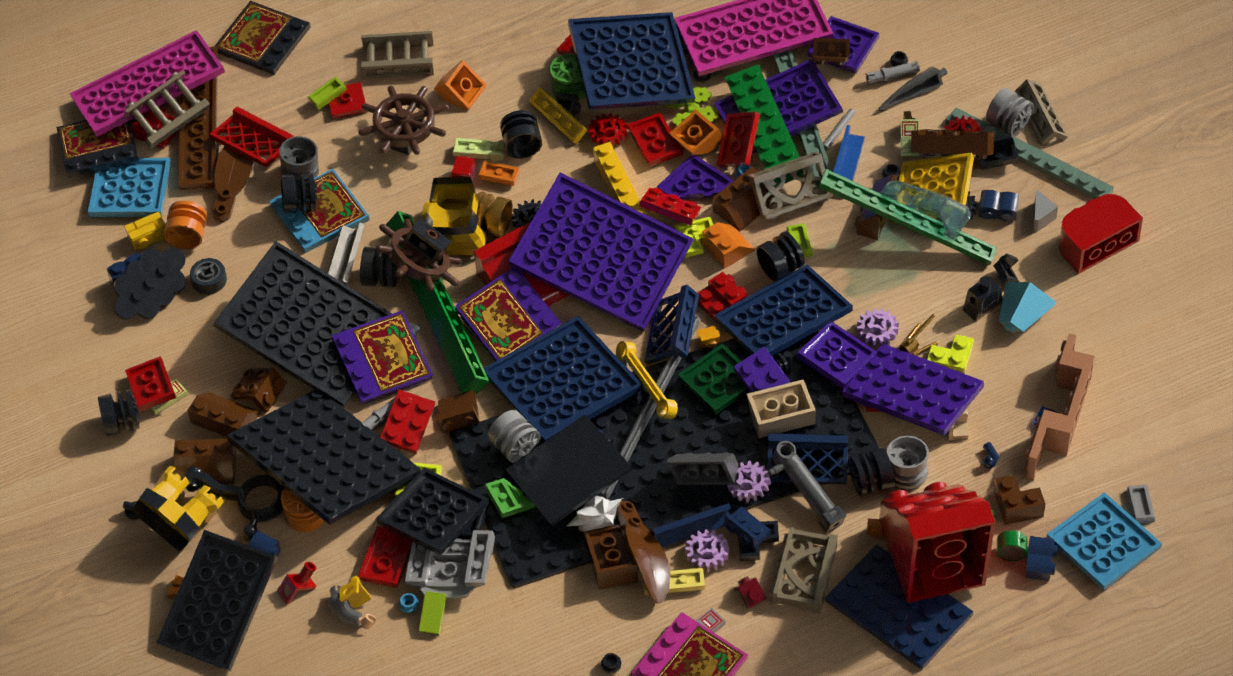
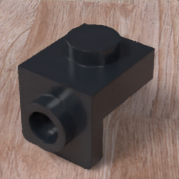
[556,91,581,117]
[993,254,1019,284]

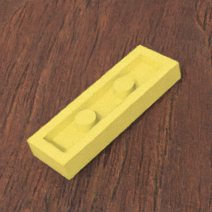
[643,568,705,595]

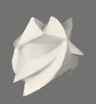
[567,496,623,531]

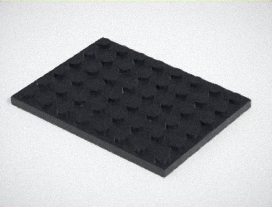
[213,241,392,408]
[227,390,421,525]

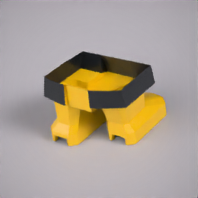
[422,176,488,255]
[131,466,224,552]

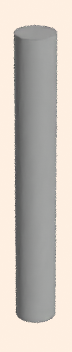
[823,109,855,150]

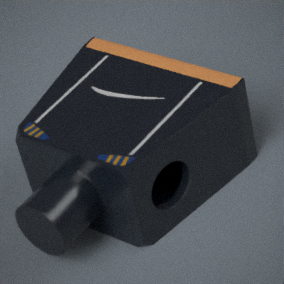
[963,276,1003,322]

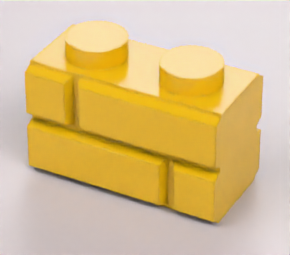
[124,212,165,250]

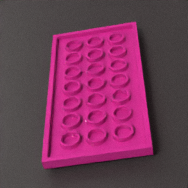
[674,0,833,76]
[70,30,225,137]

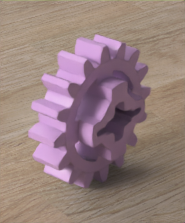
[857,308,899,346]
[727,461,771,502]
[685,529,729,572]

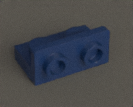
[724,506,771,549]

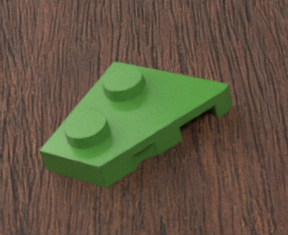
[485,478,535,518]

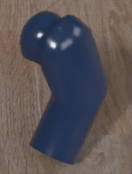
[983,442,999,469]

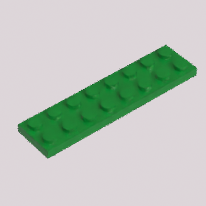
[725,64,805,187]

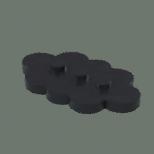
[113,248,186,320]

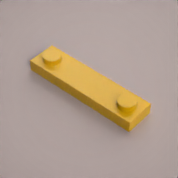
[529,87,588,144]

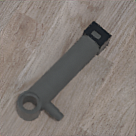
[768,441,846,533]

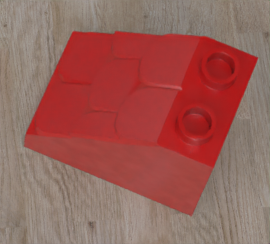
[879,482,996,603]

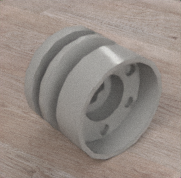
[986,88,1034,136]
[487,410,541,463]
[887,436,929,489]

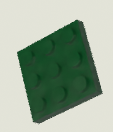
[678,344,749,415]

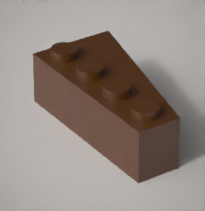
[911,129,994,159]

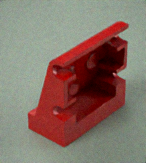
[474,222,570,307]

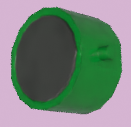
[996,530,1027,561]

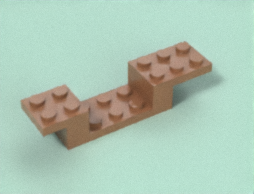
[1024,333,1095,481]

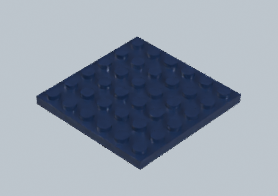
[568,12,695,110]
[484,316,643,442]

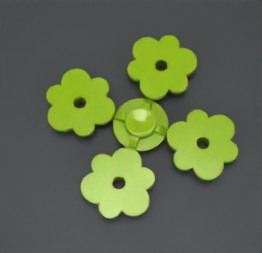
[666,87,719,126]

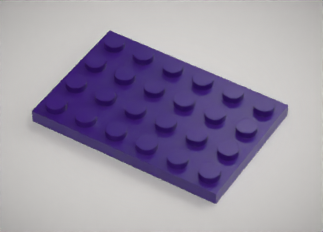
[714,59,843,154]
[842,343,984,436]

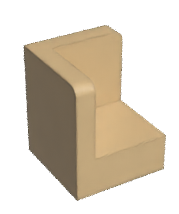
[948,410,969,440]

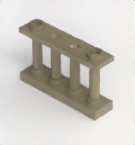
[361,31,434,79]
[124,71,210,149]

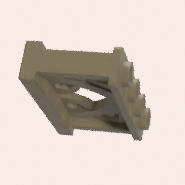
[748,152,833,221]
[770,527,838,614]

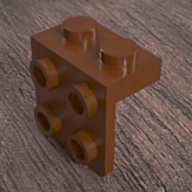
[812,38,850,65]
[231,367,287,412]
[435,391,480,433]

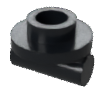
[775,351,791,372]
[123,501,139,520]

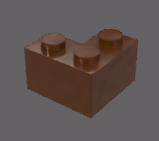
[994,475,1046,525]

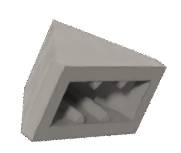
[1033,191,1058,232]

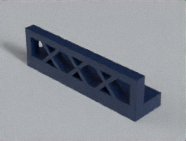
[650,503,731,547]

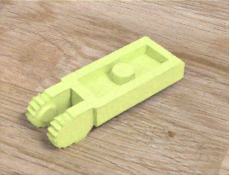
[453,138,505,161]

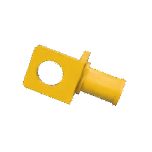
[340,576,371,608]

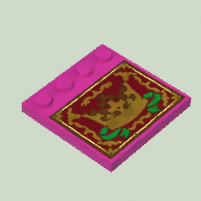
[631,612,748,676]

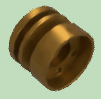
[477,192,513,237]

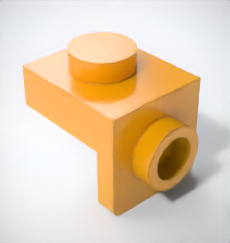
[697,326,720,349]

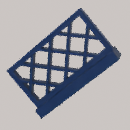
[644,284,699,365]
[767,434,848,485]

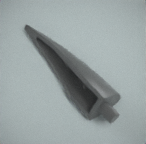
[878,67,948,111]

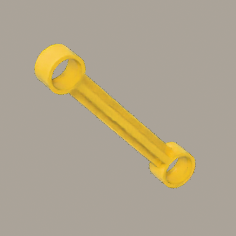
[616,341,678,419]

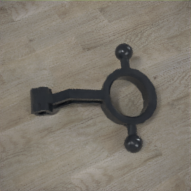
[183,466,284,540]

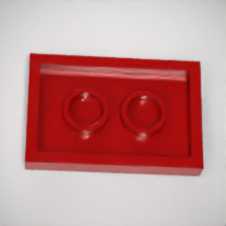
[716,111,760,168]
[627,112,683,167]
[639,188,701,225]
[125,356,177,412]
[380,389,436,454]
[358,526,412,588]

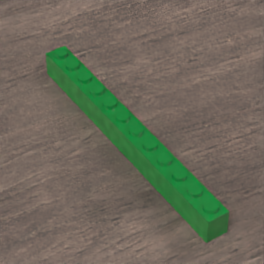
[386,211,489,395]

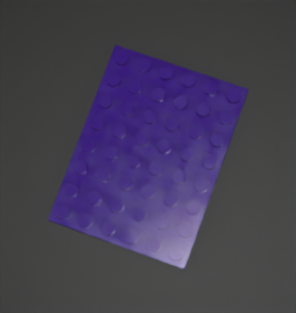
[508,172,694,332]

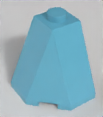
[999,282,1056,333]

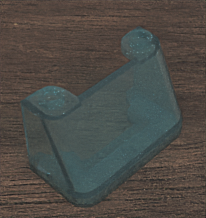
[880,180,971,240]

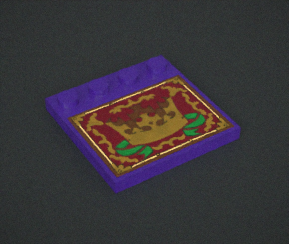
[454,267,562,361]
[331,310,433,404]

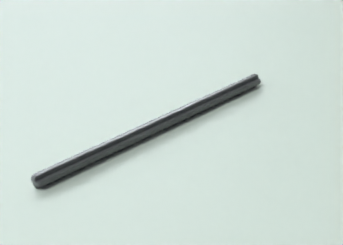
[600,316,700,499]

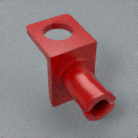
[277,561,317,604]

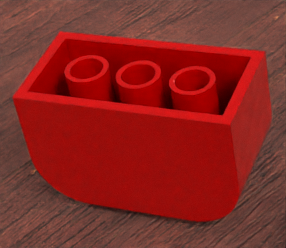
[1059,194,1143,274]

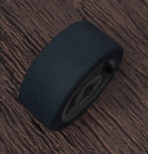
[190,258,227,294]

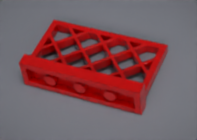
[210,106,294,168]

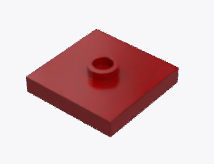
[329,82,368,119]

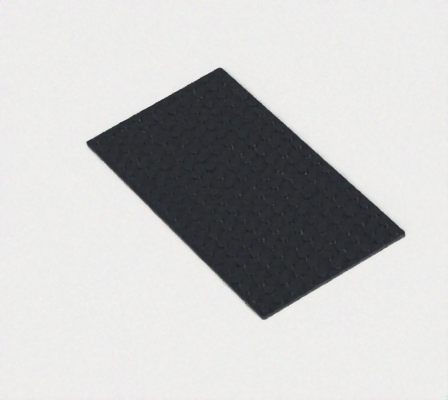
[449,331,879,588]

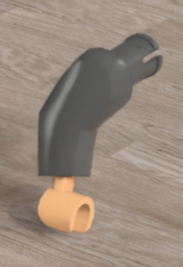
[328,585,376,630]

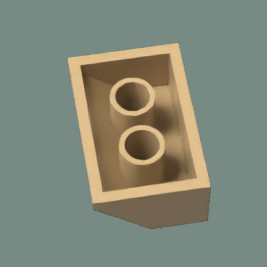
[747,380,816,438]

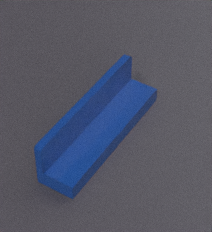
[833,125,865,181]

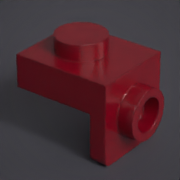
[734,576,767,609]

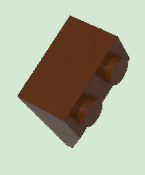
[584,524,639,590]

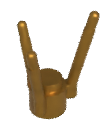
[899,314,938,356]

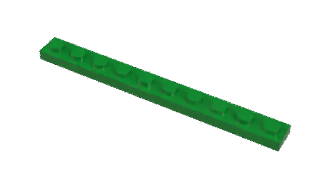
[818,169,997,265]

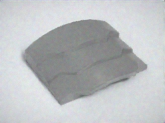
[405,530,495,599]

